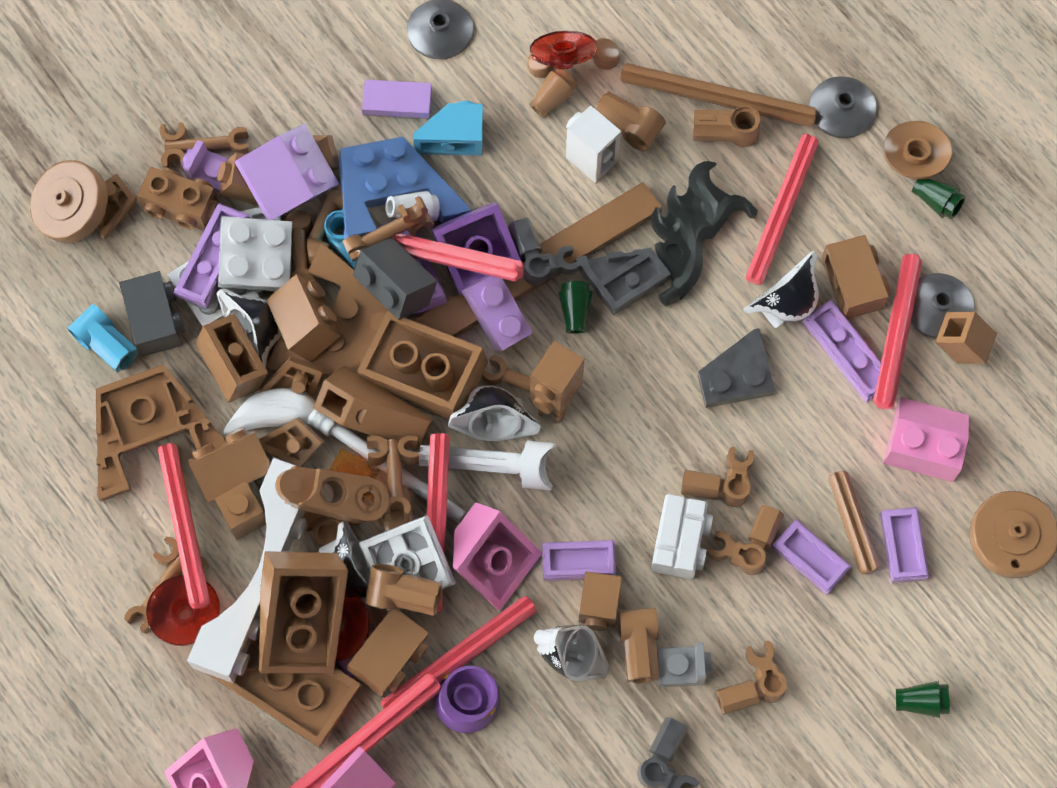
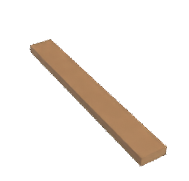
[413,182,662,337]

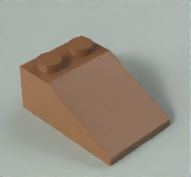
[357,311,488,420]
[259,551,348,674]

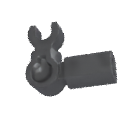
[508,218,580,286]
[637,717,699,788]

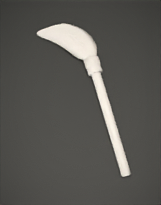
[224,388,466,523]

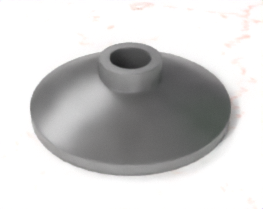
[407,0,473,59]
[809,76,877,138]
[911,273,975,339]

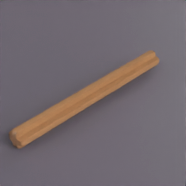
[621,63,817,127]

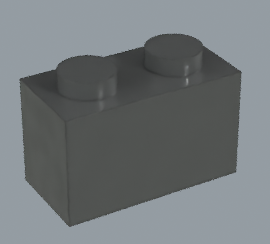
[353,237,437,320]
[119,271,185,357]

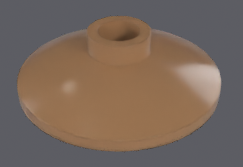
[883,121,952,179]

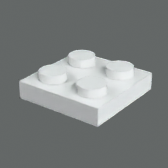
[218,216,292,291]

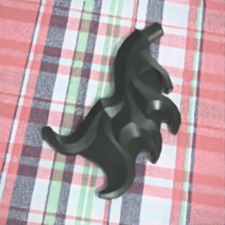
[651,161,758,307]

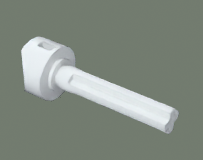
[418,440,556,491]

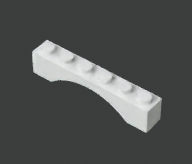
[187,458,306,683]

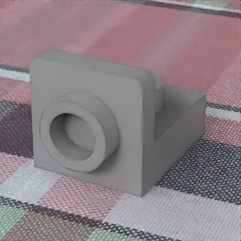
[657,642,712,687]

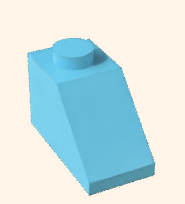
[413,101,484,156]

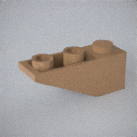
[313,365,433,449]

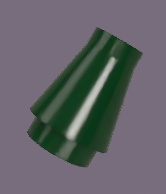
[912,178,966,219]
[558,281,593,334]
[896,681,950,718]

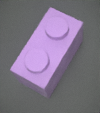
[461,275,533,351]

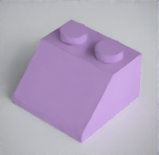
[235,124,339,220]

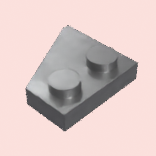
[576,248,671,315]
[697,328,775,408]

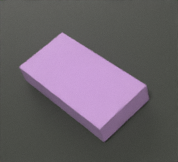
[362,80,432,119]
[880,507,929,583]
[771,519,851,595]
[542,540,616,581]

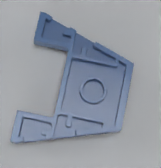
[338,137,471,239]

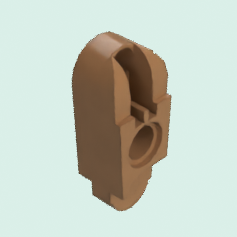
[275,466,389,523]

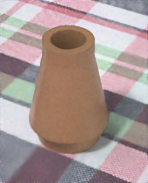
[529,67,578,118]

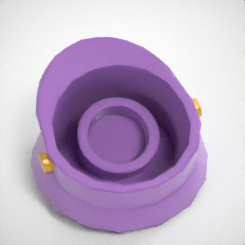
[434,666,500,733]

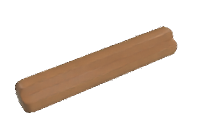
[828,471,879,574]

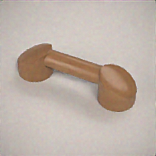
[528,38,620,78]
[307,184,343,266]
[284,210,316,281]

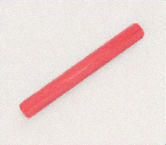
[746,134,819,285]
[392,233,524,281]
[874,254,922,410]
[427,433,450,613]
[158,443,210,609]
[381,596,536,709]
[289,673,441,788]

